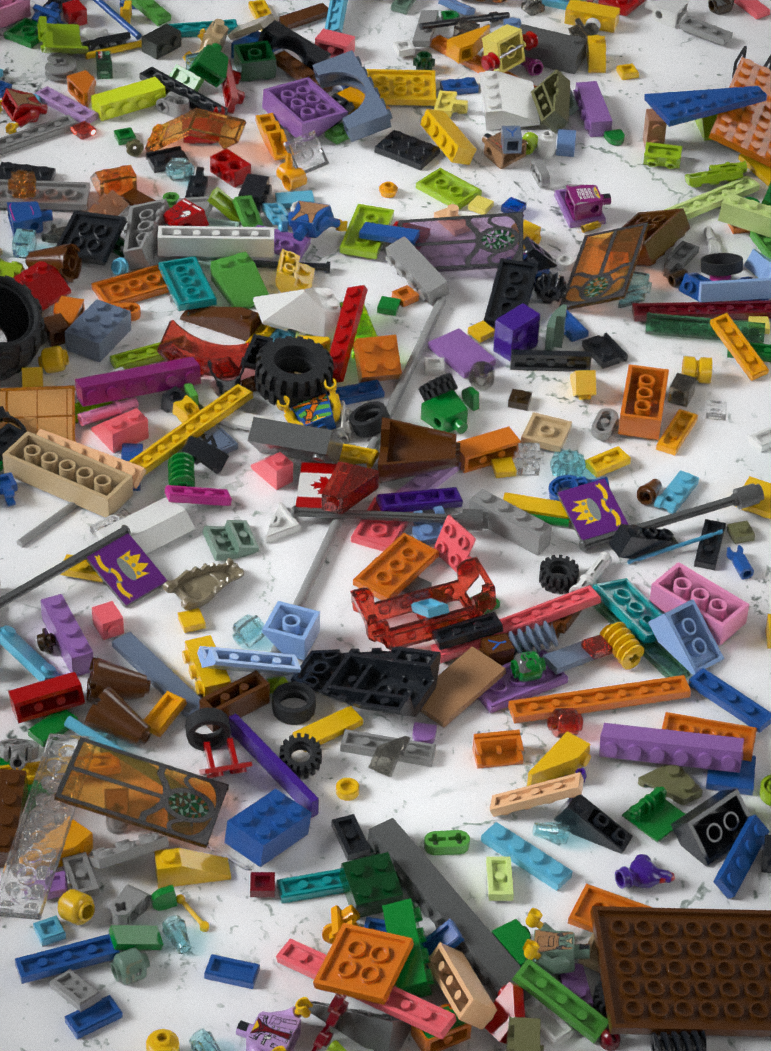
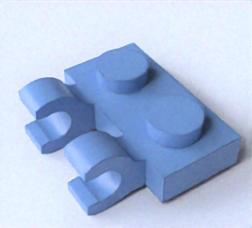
[412,506,445,545]

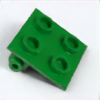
[622,786,685,843]

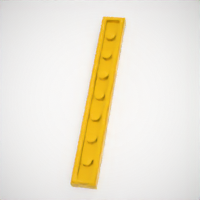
[128,384,253,476]

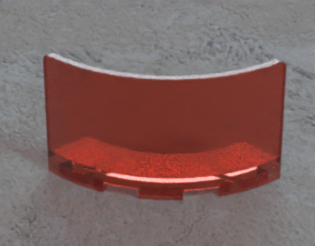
[157,320,250,379]

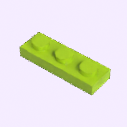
[685,167,743,187]

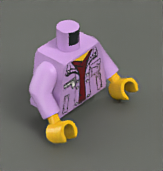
[236,997,313,1051]

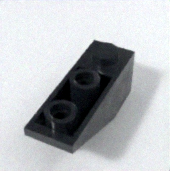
[609,524,679,559]
[554,794,633,854]

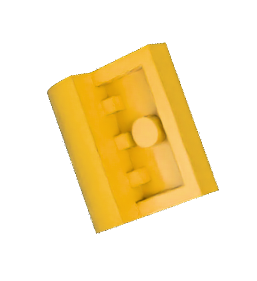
[275,249,315,293]

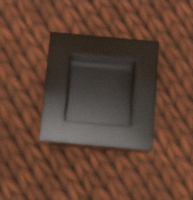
[508,389,532,411]

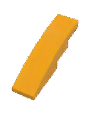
[255,113,293,161]

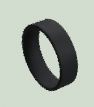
[701,253,743,276]

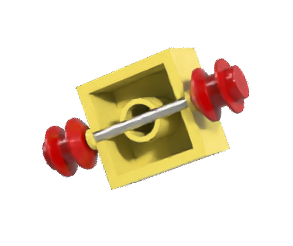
[481,24,538,73]

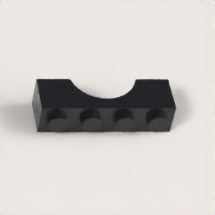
[258,20,331,71]

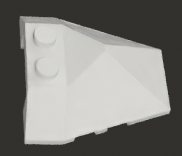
[253,287,341,343]

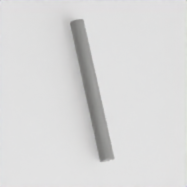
[16,502,79,547]

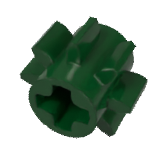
[413,51,435,70]

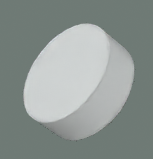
[556,254,575,272]

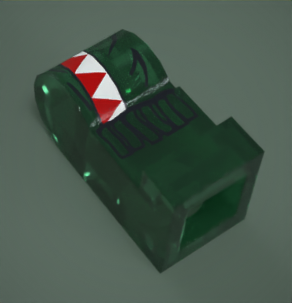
[96,51,113,79]

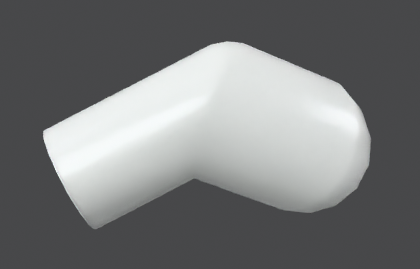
[81,27,108,40]

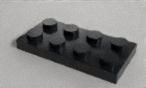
[484,258,539,326]

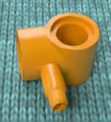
[276,153,307,191]

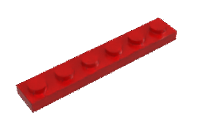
[330,285,368,383]

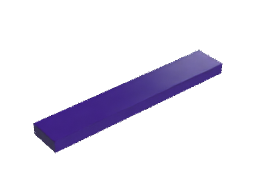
[229,713,319,818]

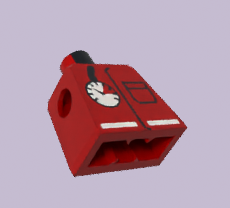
[163,198,209,226]

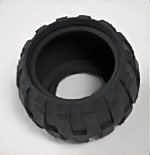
[0,275,44,381]

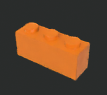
[456,426,521,473]

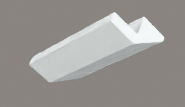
[96,497,196,554]

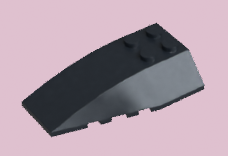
[291,647,441,717]

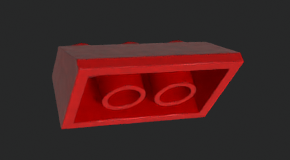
[13,261,71,311]

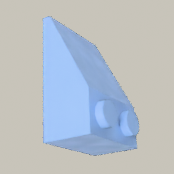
[648,599,724,675]

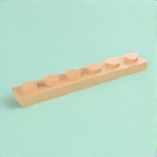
[36,429,147,489]

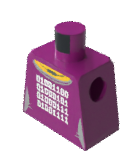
[565,184,611,221]

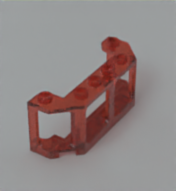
[350,557,497,650]

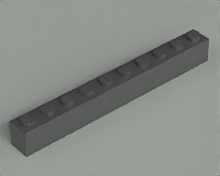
[367,818,532,1001]

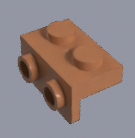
[88,190,130,216]

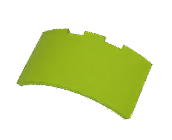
[37,16,89,54]

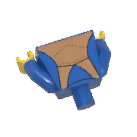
[288,201,348,241]

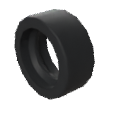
[349,401,391,438]
[272,681,316,725]
[185,708,231,751]

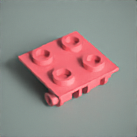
[434,515,476,575]

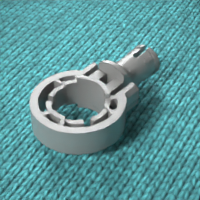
[0,738,39,770]

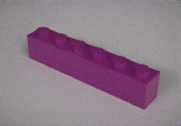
[75,357,201,407]

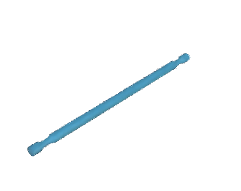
[627,529,723,564]

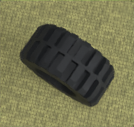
[254,336,334,408]

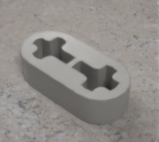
[531,159,550,187]

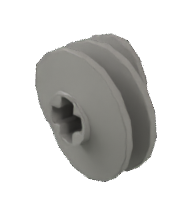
[45,53,77,81]

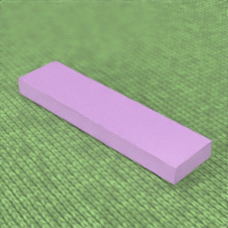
[35,86,99,126]

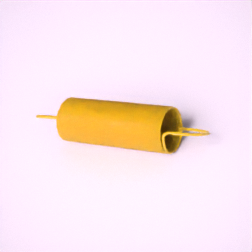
[577,221,604,233]

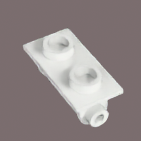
[332,400,353,442]

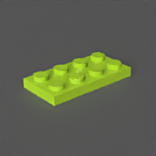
[339,204,394,259]

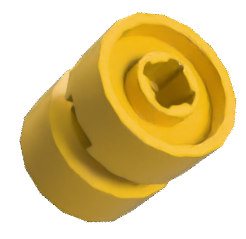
[681,356,712,384]

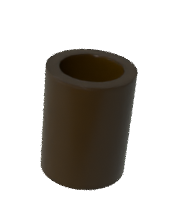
[667,269,688,287]

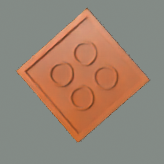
[313,923,414,1005]

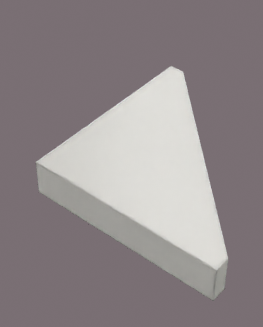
[264,502,301,544]

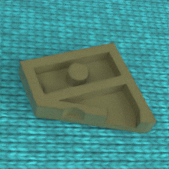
[638,764,703,806]

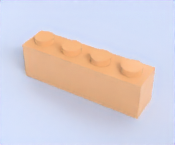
[427,942,497,1030]

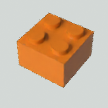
[353,334,402,383]

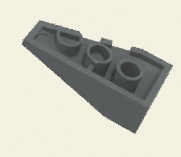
[308,1000,411,1051]

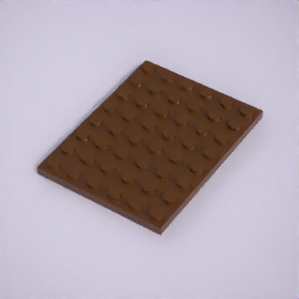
[590,906,771,1037]

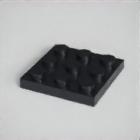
[56,210,127,266]

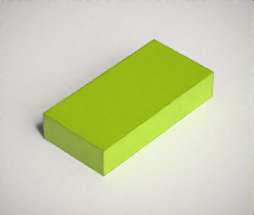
[207,187,240,222]

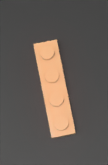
[490,772,584,817]

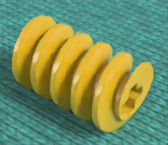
[599,622,645,670]

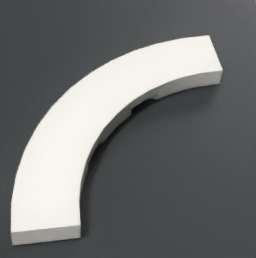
[193,379,275,432]

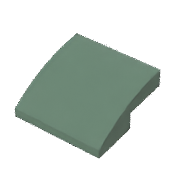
[545,304,567,351]
[202,520,259,561]

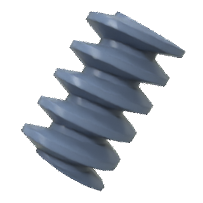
[509,620,559,655]

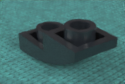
[181,436,229,474]

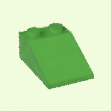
[211,251,269,309]

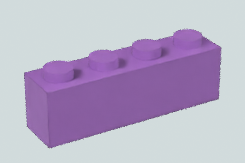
[572,81,613,137]
[41,594,94,676]

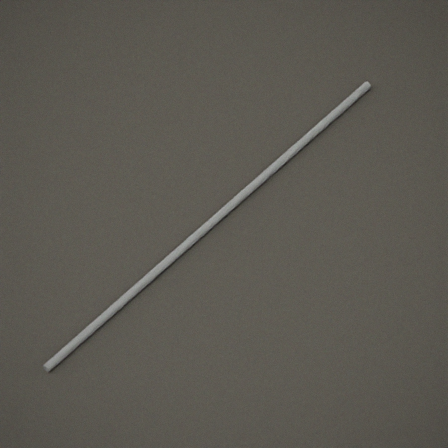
[270,297,446,653]

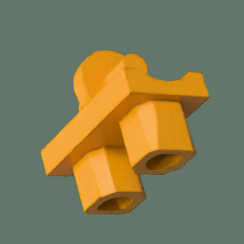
[322,905,360,944]

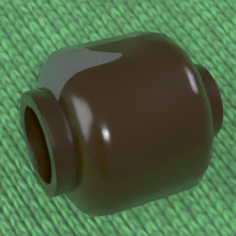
[708,0,734,15]

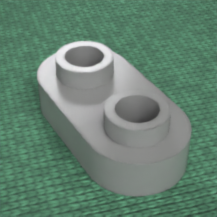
[591,408,618,440]

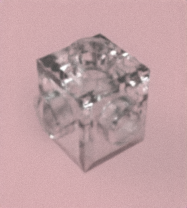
[514,443,544,476]

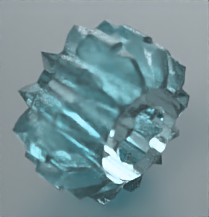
[550,448,586,477]

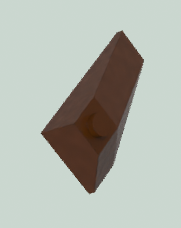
[180,306,262,341]

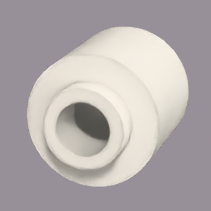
[537,130,556,159]

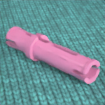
[77,397,139,426]

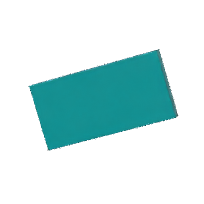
[158,256,217,311]
[592,578,663,644]

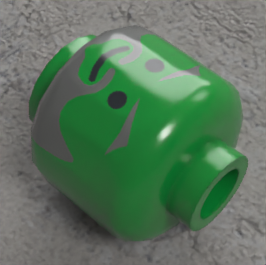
[511,651,546,682]

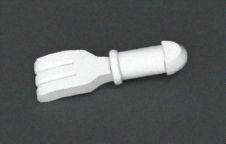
[704,226,722,254]

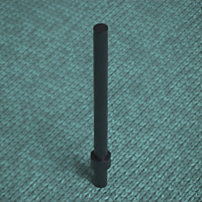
[419,11,510,30]

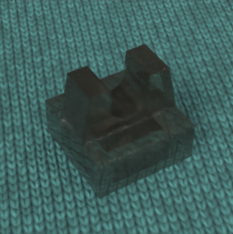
[521,0,545,16]

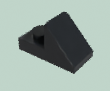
[522,237,557,271]

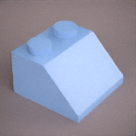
[262,601,320,660]

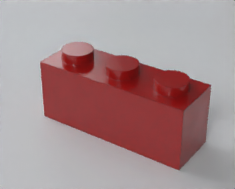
[8,672,86,724]

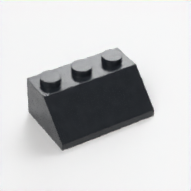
[671,789,751,866]

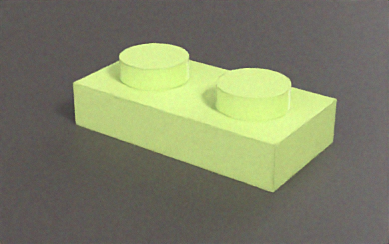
[486,856,514,901]

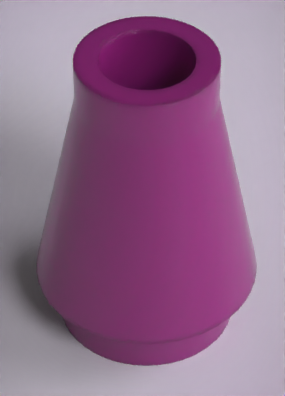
[520,56,543,76]

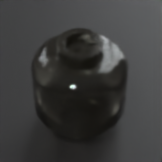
[469,361,495,391]

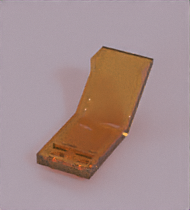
[145,108,246,152]

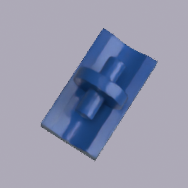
[31,2,65,24]

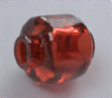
[547,708,583,738]

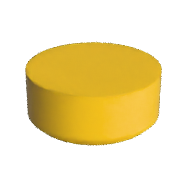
[336,778,359,801]

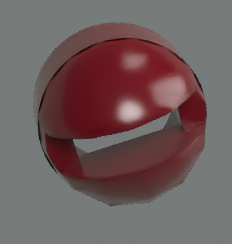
[600,1028,621,1051]

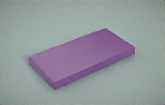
[478,649,568,714]

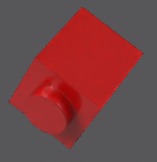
[62,0,88,26]

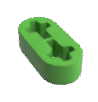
[424,830,470,855]

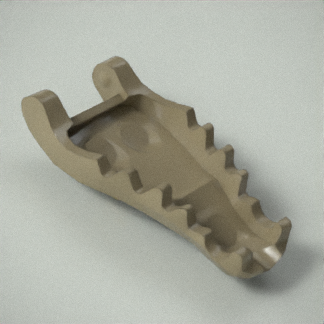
[163,558,244,610]

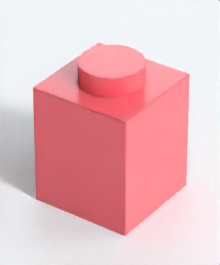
[92,601,124,640]

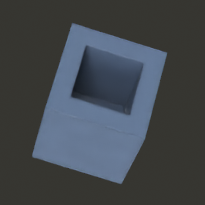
[501,125,522,154]

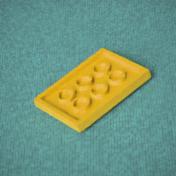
[366,69,436,106]

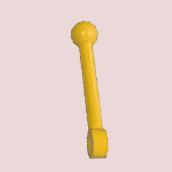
[176,894,209,932]

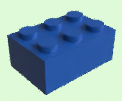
[224,788,312,867]

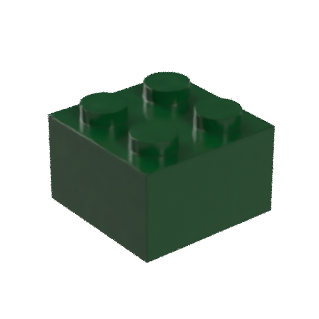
[234,41,276,82]
[339,852,404,918]

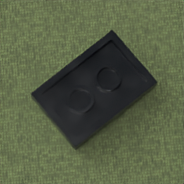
[374,130,440,171]

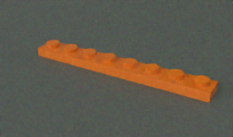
[508,675,691,724]

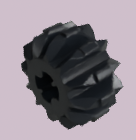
[534,271,567,303]

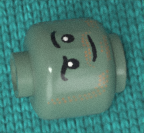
[110,948,150,985]

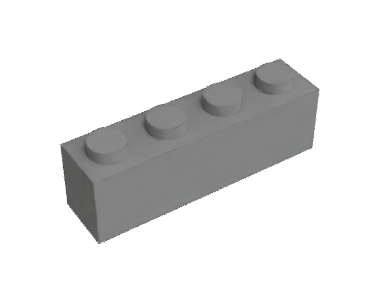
[385,236,450,305]
[469,489,552,556]

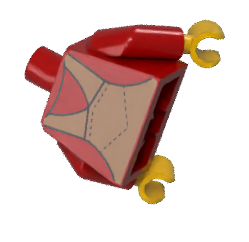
[0,88,48,135]

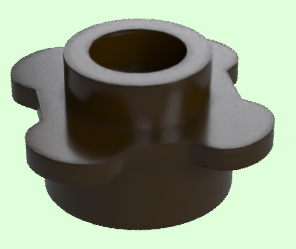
[37,628,56,654]

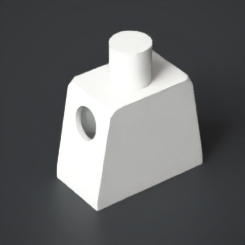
[645,0,689,29]

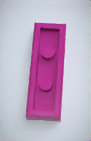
[165,485,232,506]

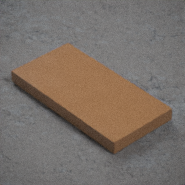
[420,646,506,728]

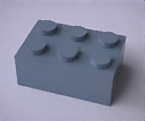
[65,299,131,362]

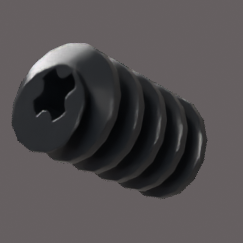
[650,1030,707,1051]

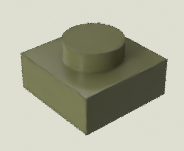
[727,520,755,544]

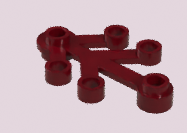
[311,993,349,1051]

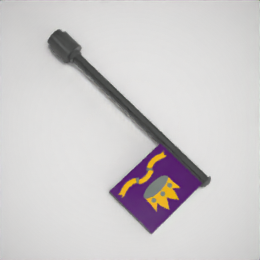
[557,478,764,552]
[0,525,168,609]

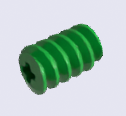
[168,452,195,487]

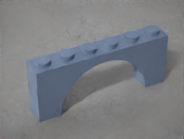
[313,50,393,142]

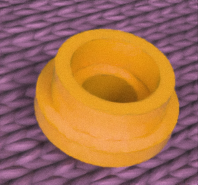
[379,181,398,198]

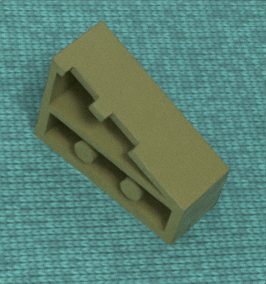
[531,69,570,134]
[506,1017,544,1051]

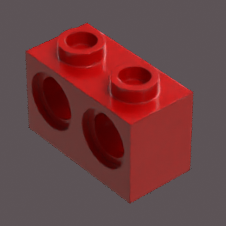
[210,148,251,188]

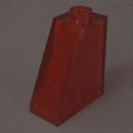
[322,461,379,514]

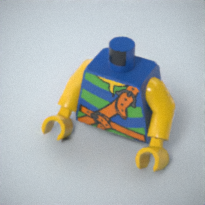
[277,378,342,430]

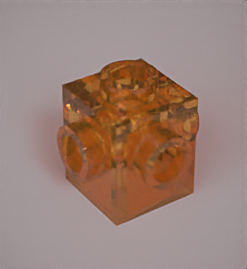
[8,170,36,199]

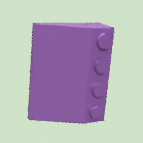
[262,77,348,143]

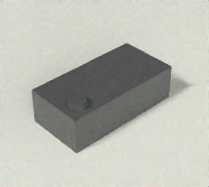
[519,24,587,74]
[247,417,344,464]

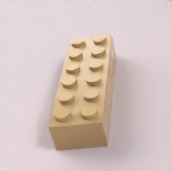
[2,431,133,519]

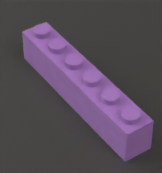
[599,723,744,773]

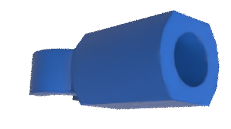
[726,545,754,580]

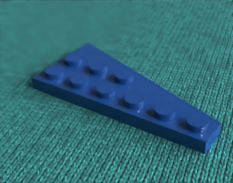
[644,86,767,127]

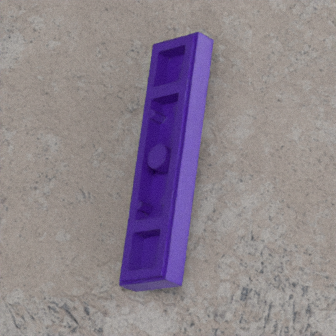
[376,487,463,512]

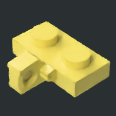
[434,90,468,117]

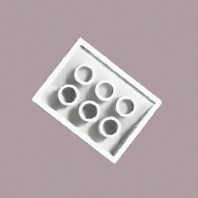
[479,70,540,130]

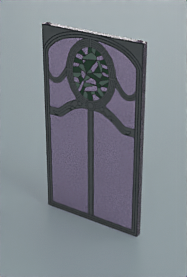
[396,212,524,275]

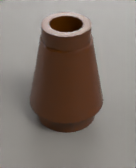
[637,479,662,505]

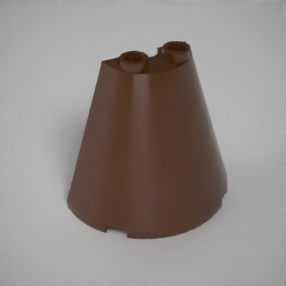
[377,417,460,483]

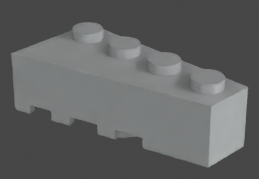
[123,199,170,270]

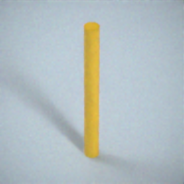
[84,40,142,60]

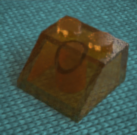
[90,165,137,197]

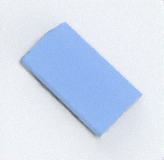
[197,646,301,675]

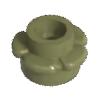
[126,139,144,157]

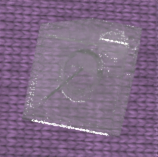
[283,130,329,174]

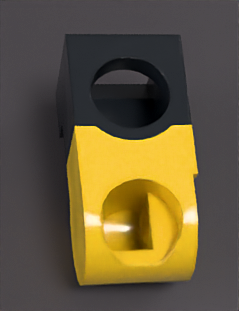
[161,386,200,423]

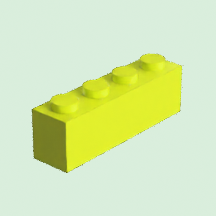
[91,77,166,121]

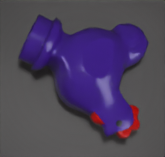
[615,854,675,889]

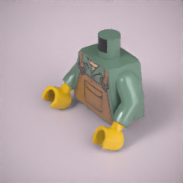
[523,908,590,975]

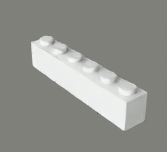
[157,226,274,258]

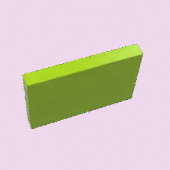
[416,168,482,210]

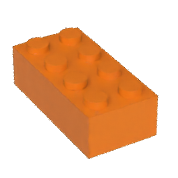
[618,364,669,440]

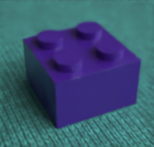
[493,303,540,361]

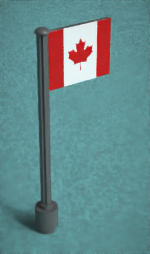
[291,462,489,531]

